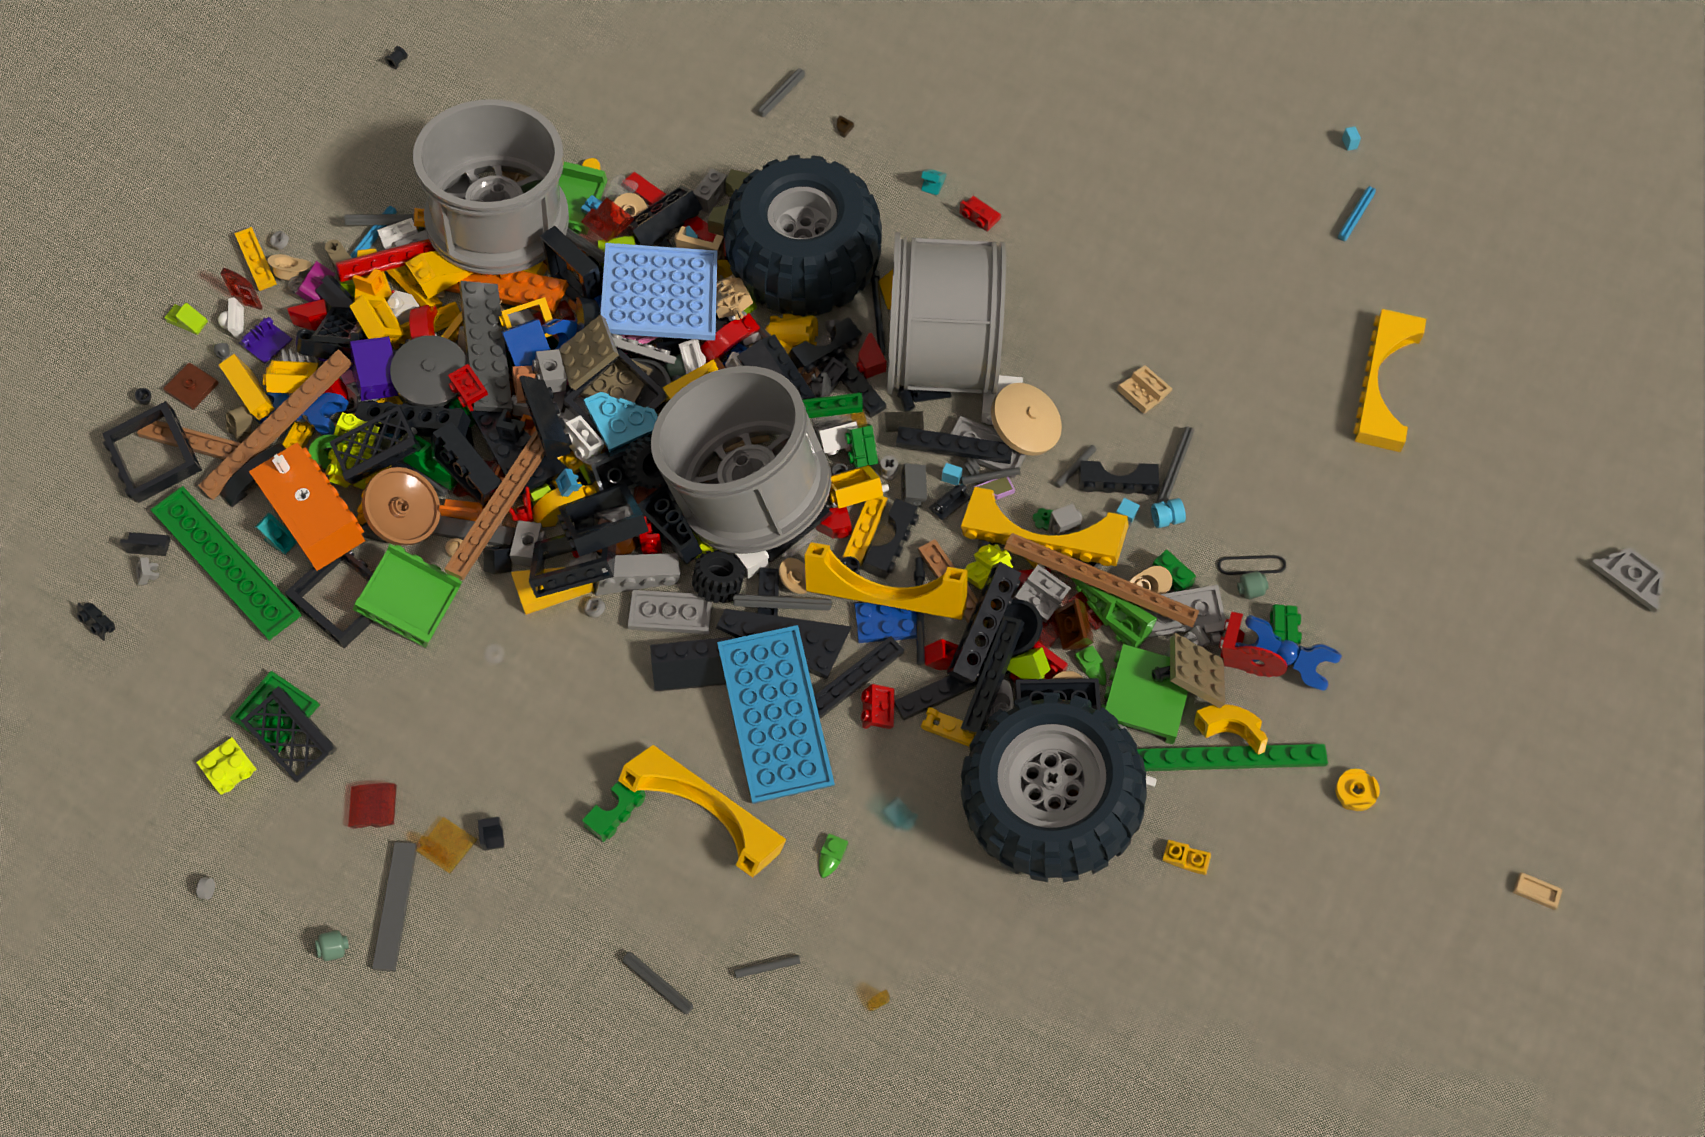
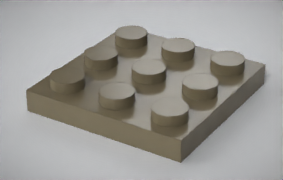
[559,315,619,390]
[579,359,652,403]
[1170,633,1225,708]

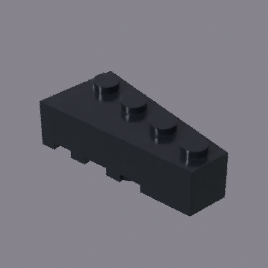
[432,421,502,507]
[638,484,702,564]

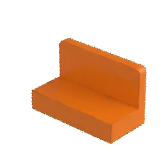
[439,499,480,521]

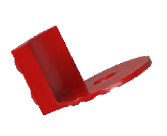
[1219,612,1287,677]

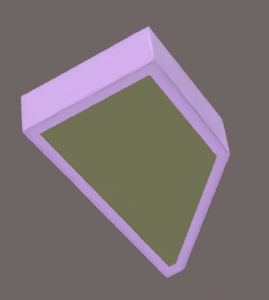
[974,477,1015,500]

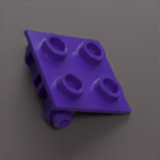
[239,317,293,364]

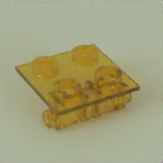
[417,817,477,874]

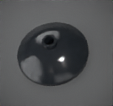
[984,599,1043,657]

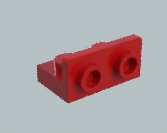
[959,195,1001,232]
[448,364,488,412]
[640,516,662,554]
[861,684,894,729]

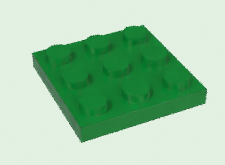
[230,671,320,752]

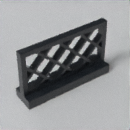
[312,307,368,344]
[330,406,422,485]
[241,686,337,783]

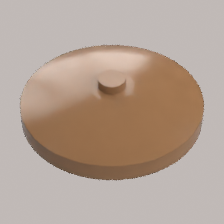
[362,467,440,546]

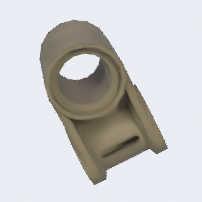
[325,240,352,273]
[225,405,252,443]

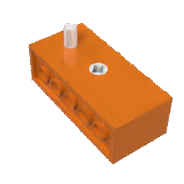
[249,442,365,571]

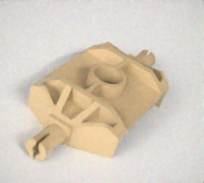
[716,274,753,320]

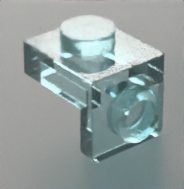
[881,797,918,831]

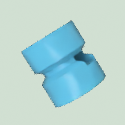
[1151,498,1186,529]

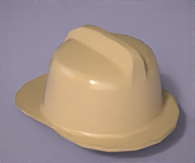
[267,254,312,281]
[1129,566,1172,606]

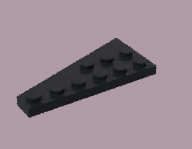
[468,404,569,496]
[716,609,852,679]

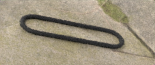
[1218,555,1286,575]

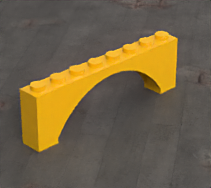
[1353,309,1427,452]
[961,487,1129,566]
[805,542,968,620]
[618,745,786,878]

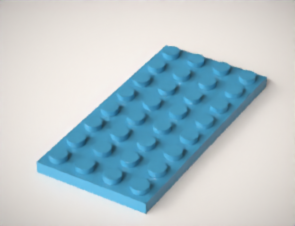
[717,625,835,804]

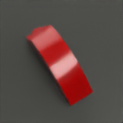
[409,305,438,339]
[700,313,760,363]

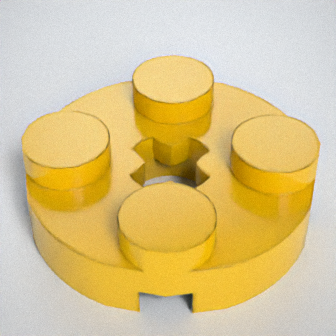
[1335,769,1380,811]

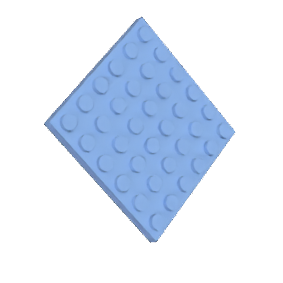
[601,243,717,340]

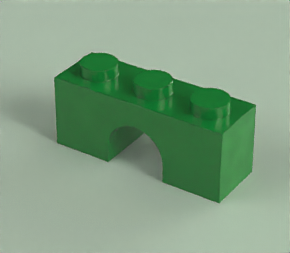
[403,435,458,490]
[582,781,646,842]

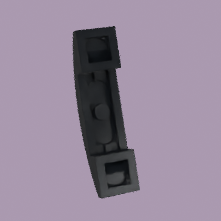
[220,443,286,508]

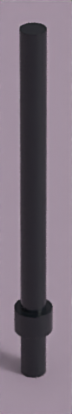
[870,268,886,355]
[913,557,925,665]

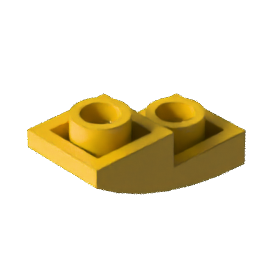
[1163,840,1211,875]

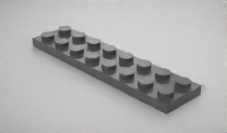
[459,281,513,413]

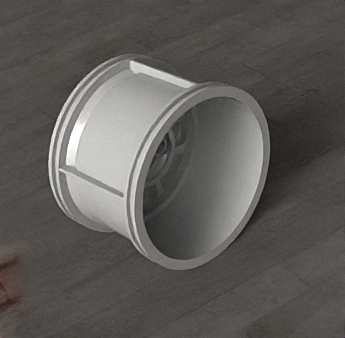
[413,99,569,275]
[651,366,831,554]

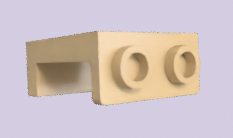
[674,226,725,260]

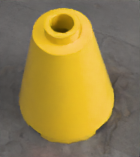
[765,315,818,347]

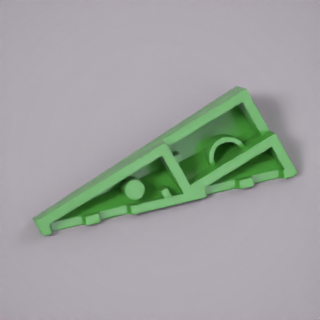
[1064,574,1157,648]

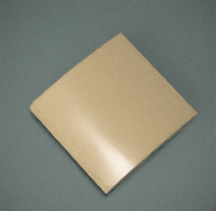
[1117,365,1172,414]

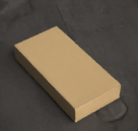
[1513,872,1563,910]

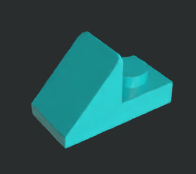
[921,169,947,195]
[255,513,297,555]

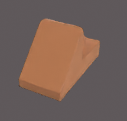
[512,366,536,403]

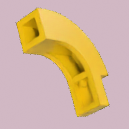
[532,482,597,527]
[1194,704,1268,755]

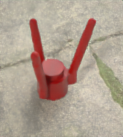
[509,487,534,522]

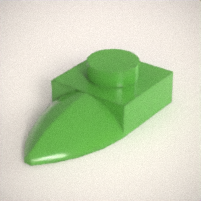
[1075,645,1106,686]
[819,834,848,878]

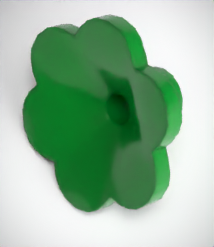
[1032,508,1053,530]

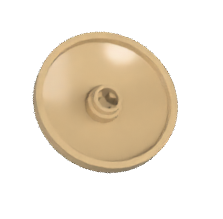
[991,383,1062,456]

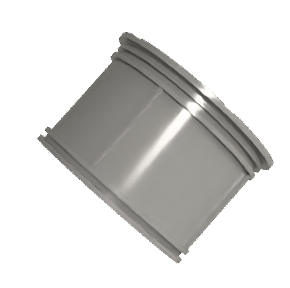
[887,232,1006,394]

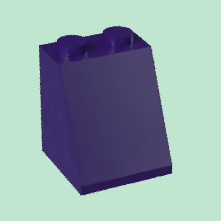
[350,336,399,401]

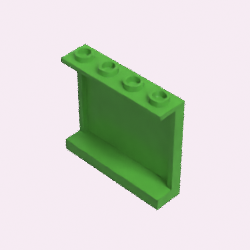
[559,162,608,235]
[353,544,462,648]
[1101,644,1188,745]

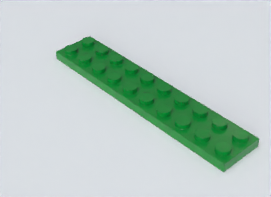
[151,486,302,641]

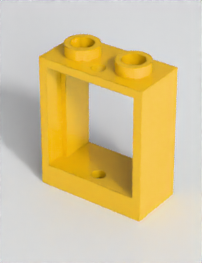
[350,295,406,345]
[499,297,555,337]
[263,360,319,393]
[829,465,884,509]

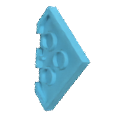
[583,392,658,452]

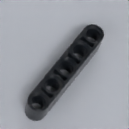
[296,329,351,361]

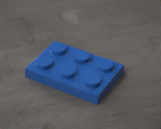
[855,603,916,643]

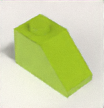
[1007,647,1051,680]

